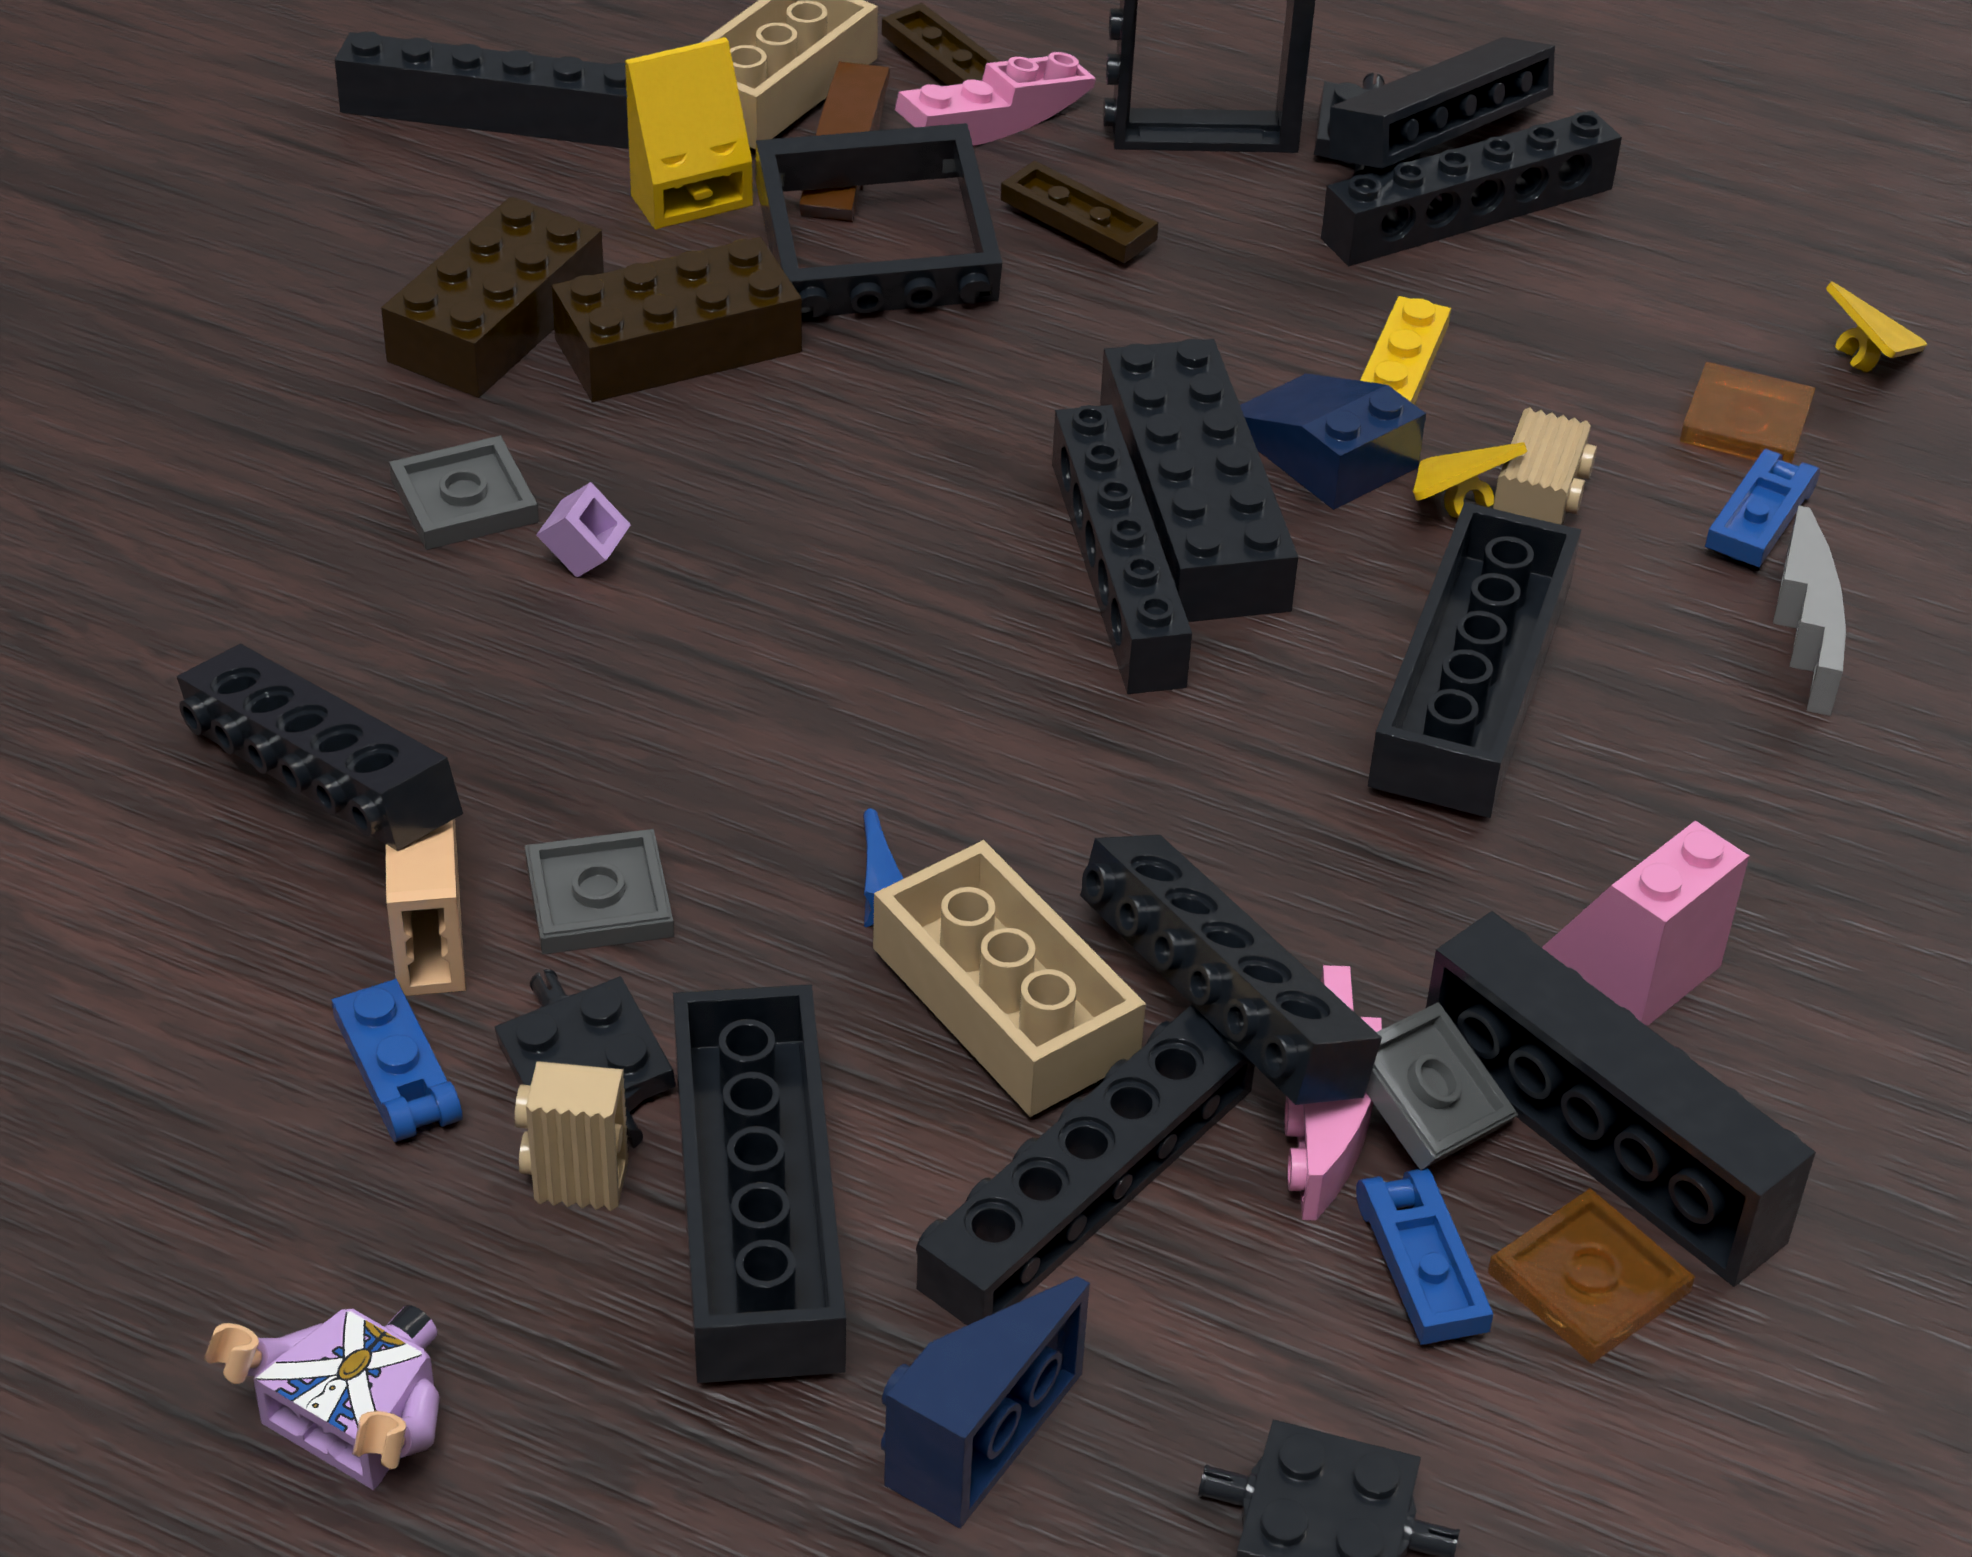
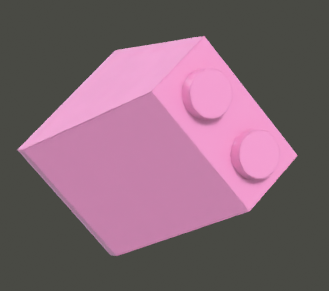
[1542,820,1749,1026]

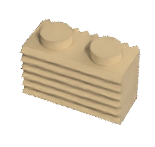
[1493,407,1597,525]
[515,1061,629,1211]

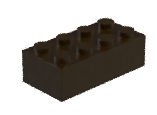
[381,196,604,398]
[552,237,802,402]

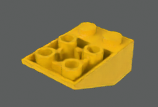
[625,37,753,229]

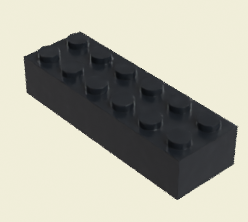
[1100,339,1298,622]
[1367,502,1581,818]
[1426,911,1816,1287]
[673,984,846,1383]

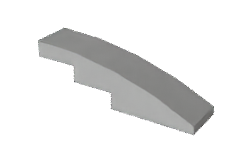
[1773,505,1846,716]

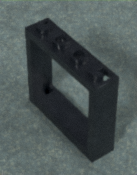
[1103,0,1315,153]
[755,123,1002,318]

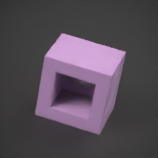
[536,482,631,578]

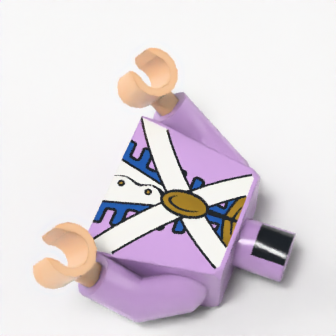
[204,1305,440,1490]

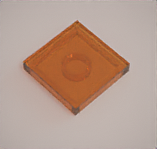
[1680,361,1816,464]
[1488,1188,1695,1364]

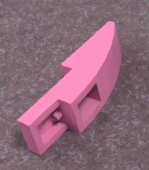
[895,52,1096,146]
[1284,965,1382,1221]

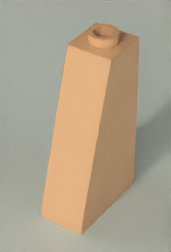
[386,819,466,996]

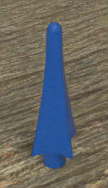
[863,808,904,927]

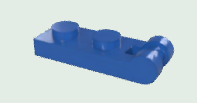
[1705,449,1820,567]
[331,979,463,1143]
[1356,1168,1494,1345]

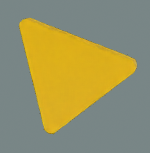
[1826,281,1928,372]
[1413,442,1527,518]

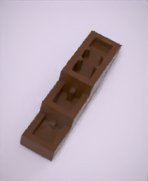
[799,61,890,222]

